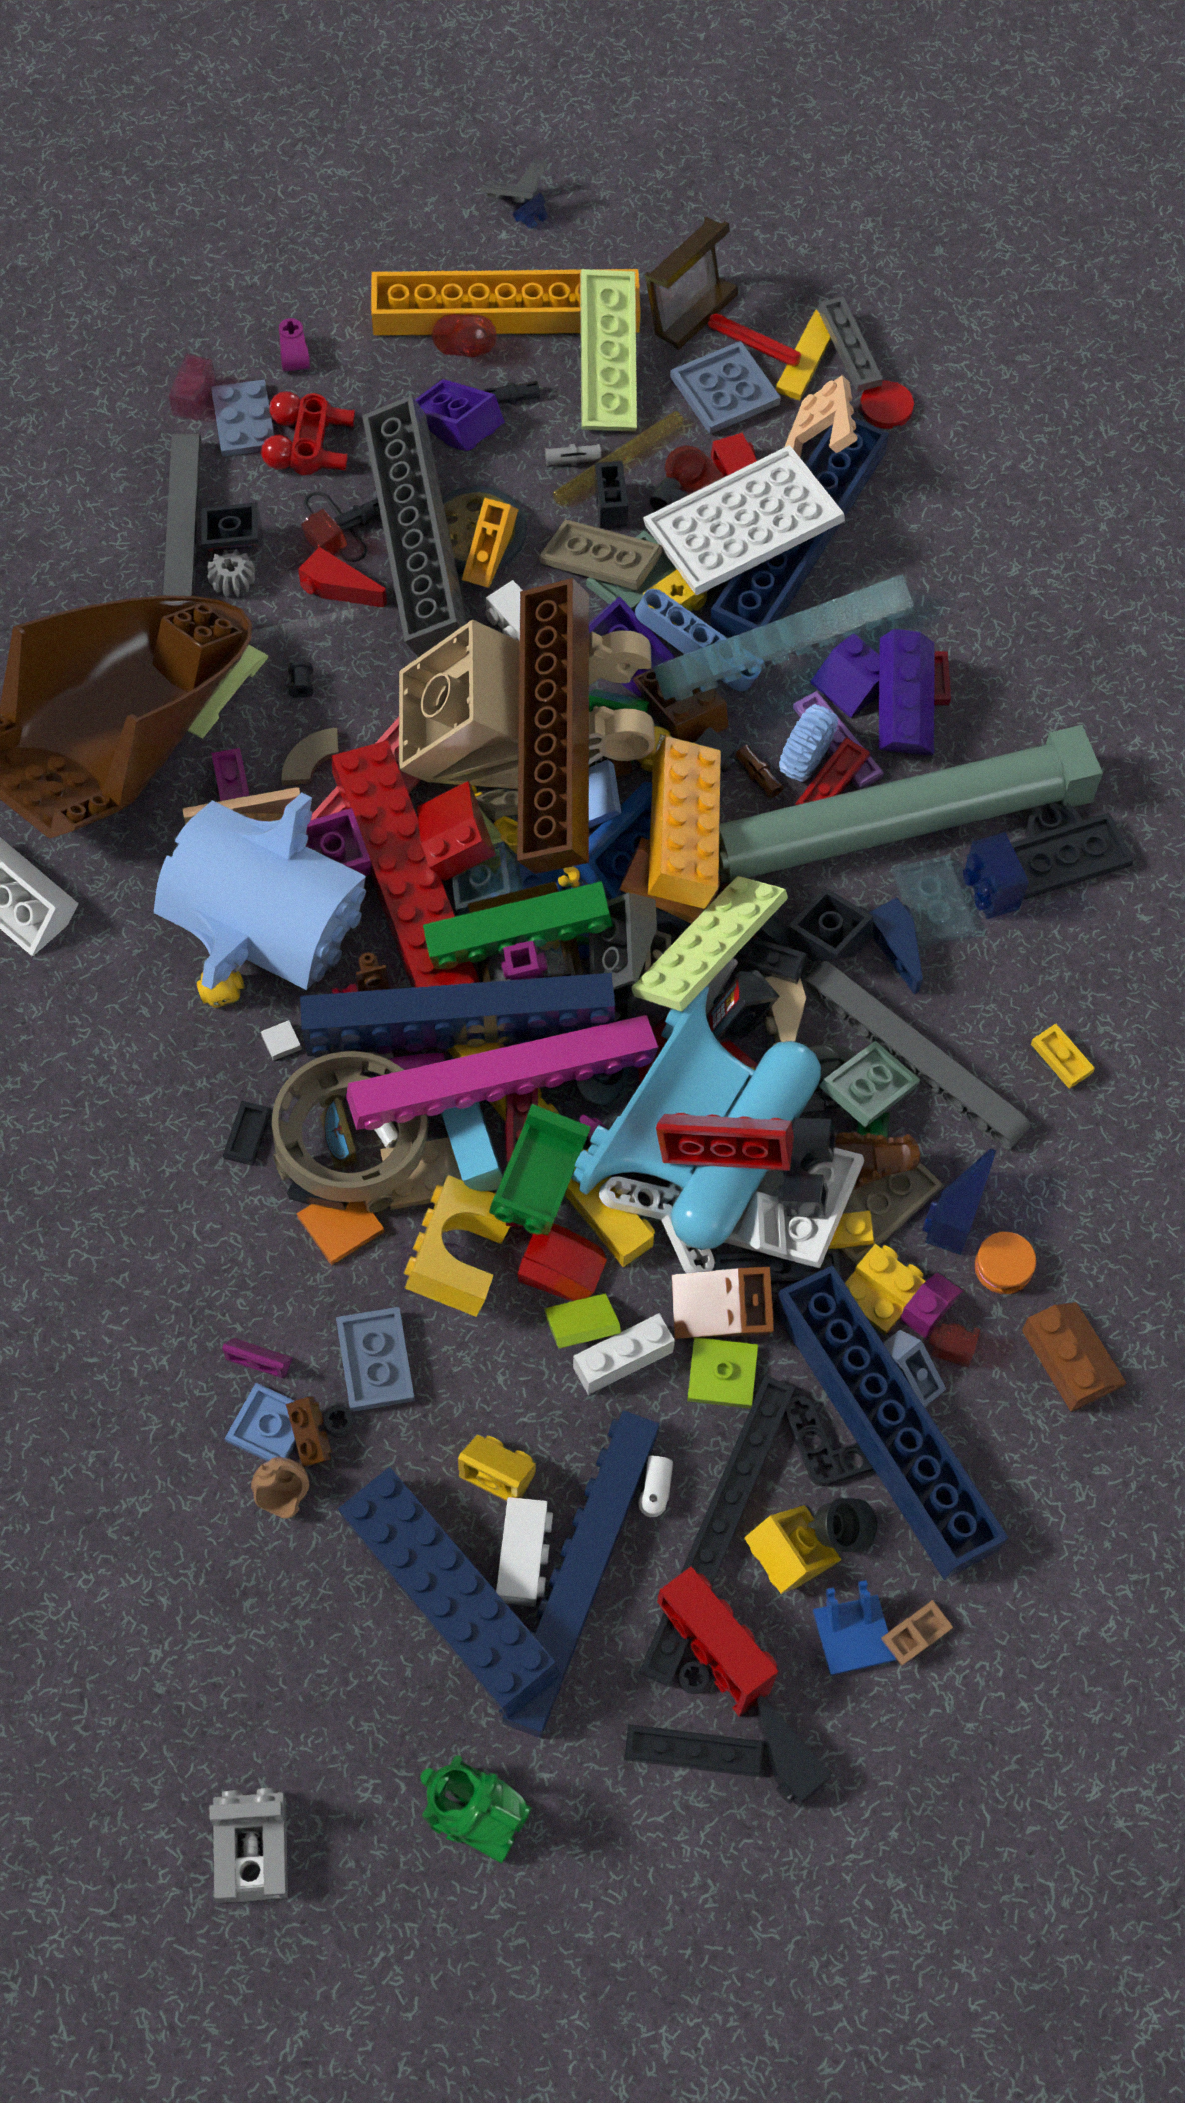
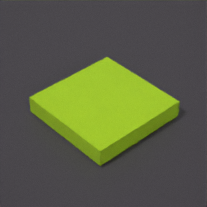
[544,1293,621,1348]

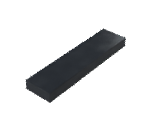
[713,1249,841,1284]
[624,1724,764,1778]

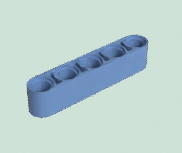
[635,589,761,691]

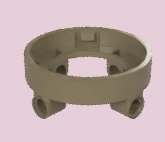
[272,1051,429,1213]

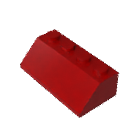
[656,1113,794,1171]

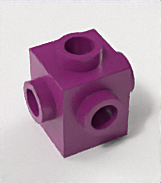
[502,941,548,980]

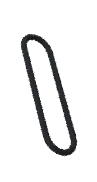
[303,492,366,562]

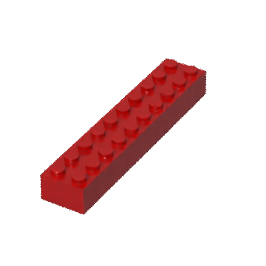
[332,740,480,988]

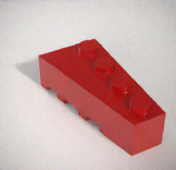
[657,1567,778,1717]

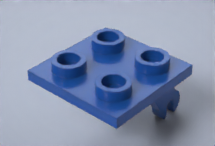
[813,1580,896,1676]

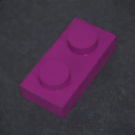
[211,748,249,801]

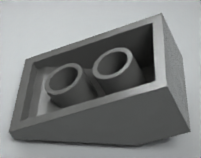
[588,893,657,990]

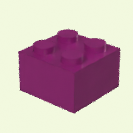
[306,808,372,876]

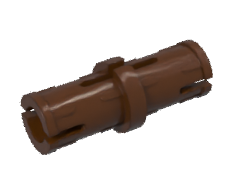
[735,745,784,799]

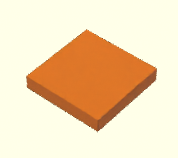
[297,1201,384,1266]

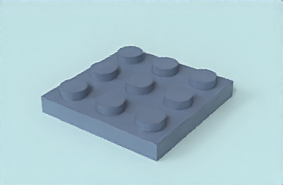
[670,341,781,434]

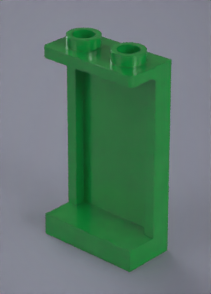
[489,1104,591,1236]

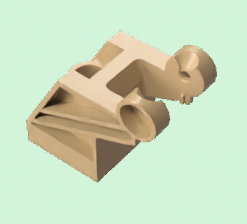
[399,619,655,789]

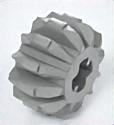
[207,549,255,598]

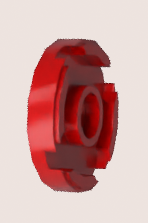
[859,381,914,429]

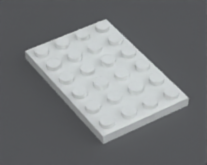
[643,445,845,596]

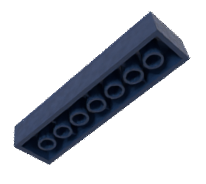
[338,1466,561,1719]

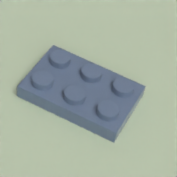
[211,379,274,457]
[336,1307,415,1412]

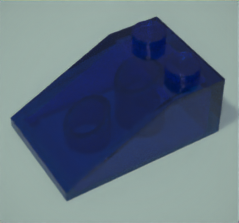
[922,1148,997,1255]

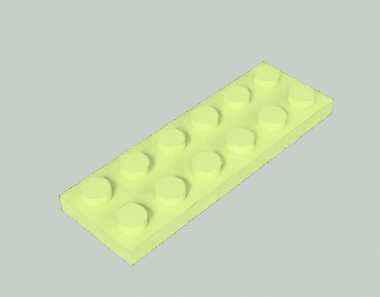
[580,269,637,431]
[631,876,788,1011]

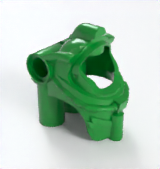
[421,1755,532,1864]

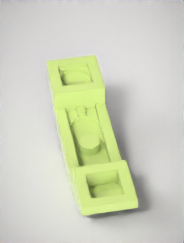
[188,645,268,739]

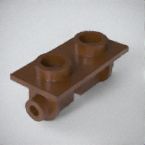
[356,953,389,992]
[286,1396,333,1467]

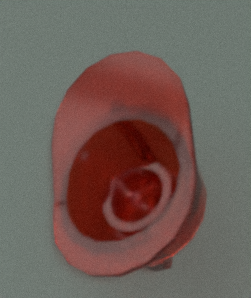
[432,314,497,358]
[665,445,723,493]

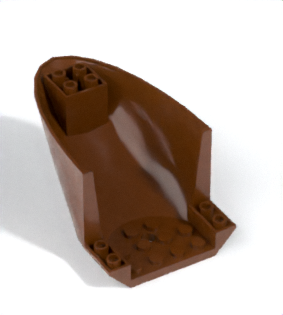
[0,595,252,839]

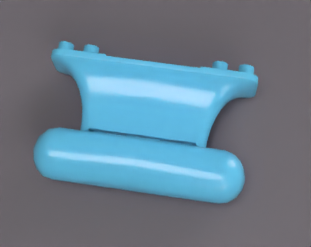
[571,986,821,1250]

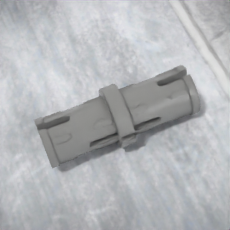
[545,444,601,466]

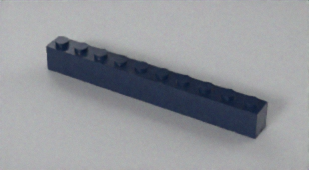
[499,1410,660,1739]

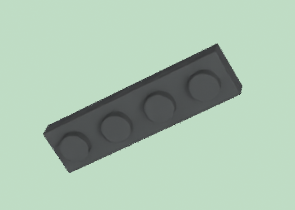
[817,296,883,392]

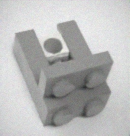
[210,1788,288,1903]

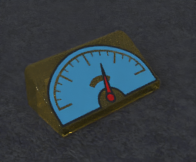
[320,1098,357,1169]

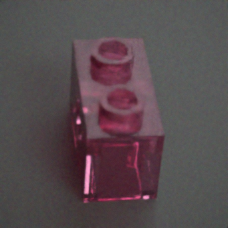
[169,354,215,421]

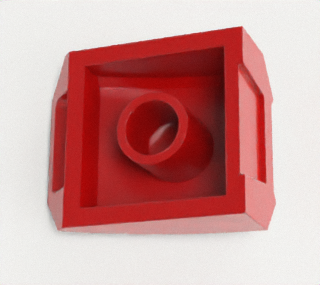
[518,1223,607,1301]

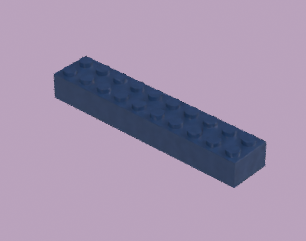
[710,417,889,652]
[300,973,615,1058]
[772,1265,1009,1581]

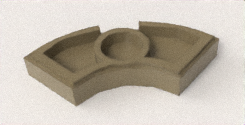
[281,728,339,785]
[476,789,518,820]

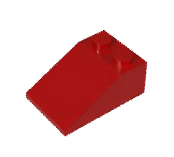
[417,781,496,881]

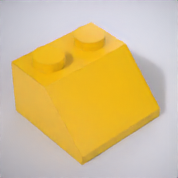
[458,1434,536,1501]
[744,1505,841,1594]

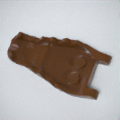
[835,1132,920,1192]

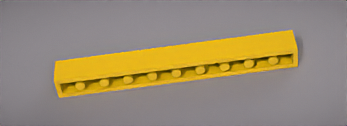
[447,1042,655,1267]

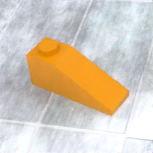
[462,498,518,588]

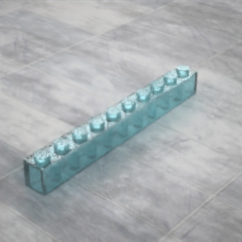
[653,574,914,702]

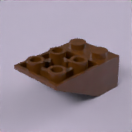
[633,655,729,743]

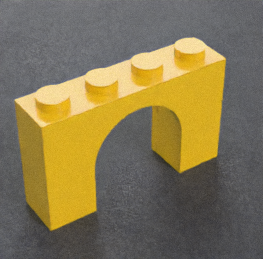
[404,1175,510,1317]

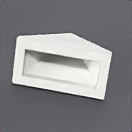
[738,1191,787,1257]

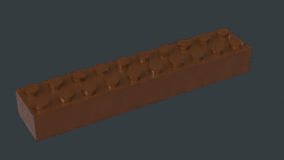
[517,578,589,874]

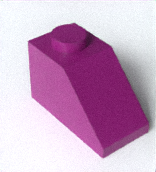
[900,1272,963,1339]

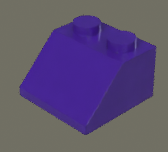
[810,633,879,718]

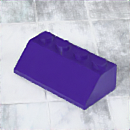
[879,629,935,755]

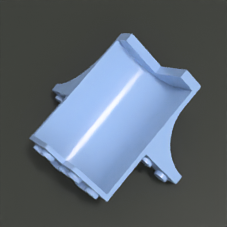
[154,793,366,990]

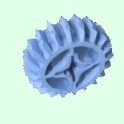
[779,704,838,782]

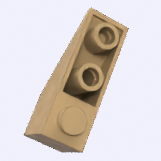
[765,977,806,1046]

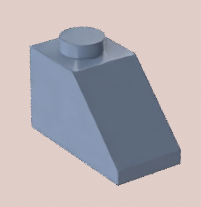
[883,1330,946,1407]

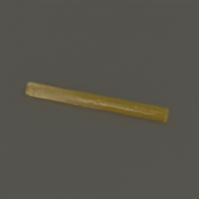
[553,411,684,506]

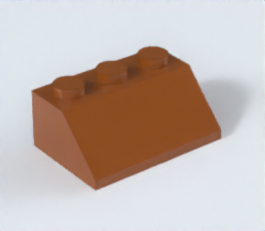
[620,837,722,924]
[1022,1302,1127,1412]

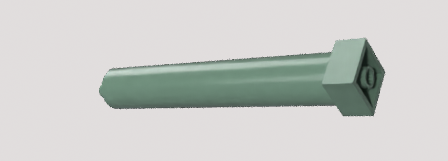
[718,725,1103,884]

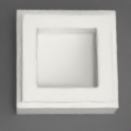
[261,1020,301,1061]

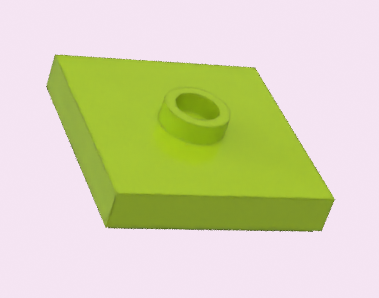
[687,1337,758,1409]

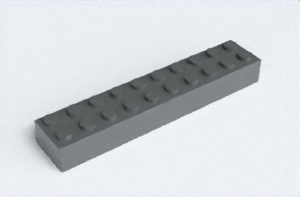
[362,395,467,657]

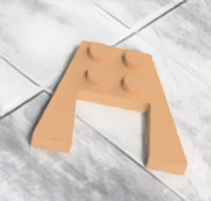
[784,375,858,457]

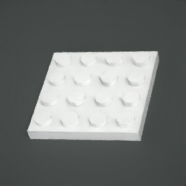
[724,1148,864,1268]

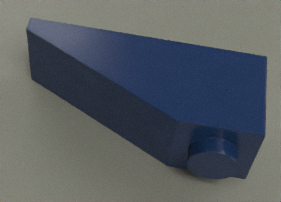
[868,897,922,994]

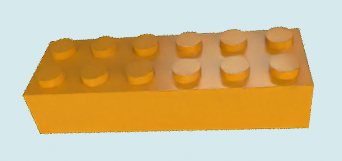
[648,736,721,909]

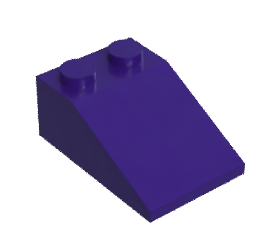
[415,379,504,452]
[589,596,675,697]

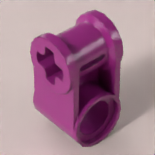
[279,318,310,372]

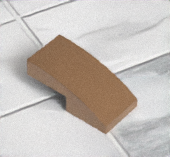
[881,1600,953,1666]

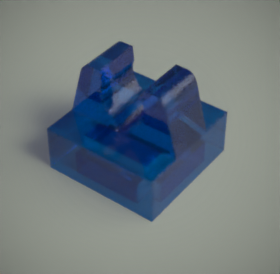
[512,193,548,229]

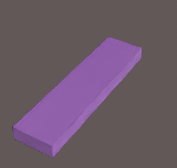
[793,691,884,790]

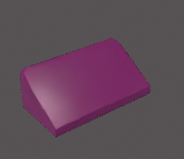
[222,1338,292,1379]

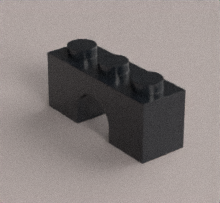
[778,1118,837,1218]

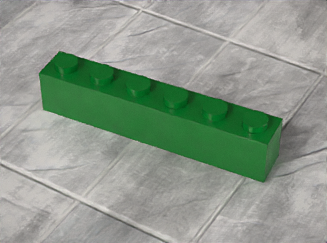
[423,881,613,970]

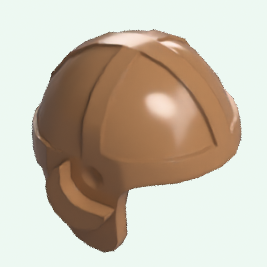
[251,1456,309,1519]

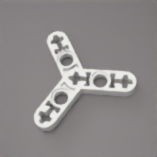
[599,1177,715,1273]

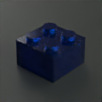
[963,832,1029,919]

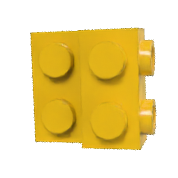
[845,1244,926,1336]

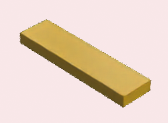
[775,309,831,401]

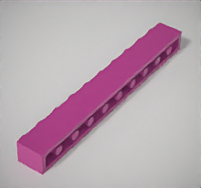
[346,1015,658,1130]

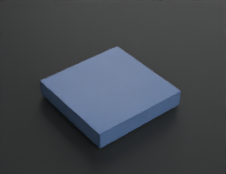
[225,1383,296,1461]

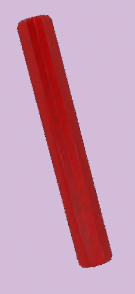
[708,313,802,367]

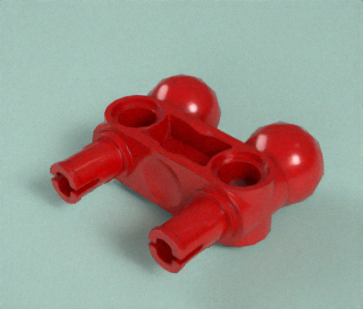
[261,391,355,475]

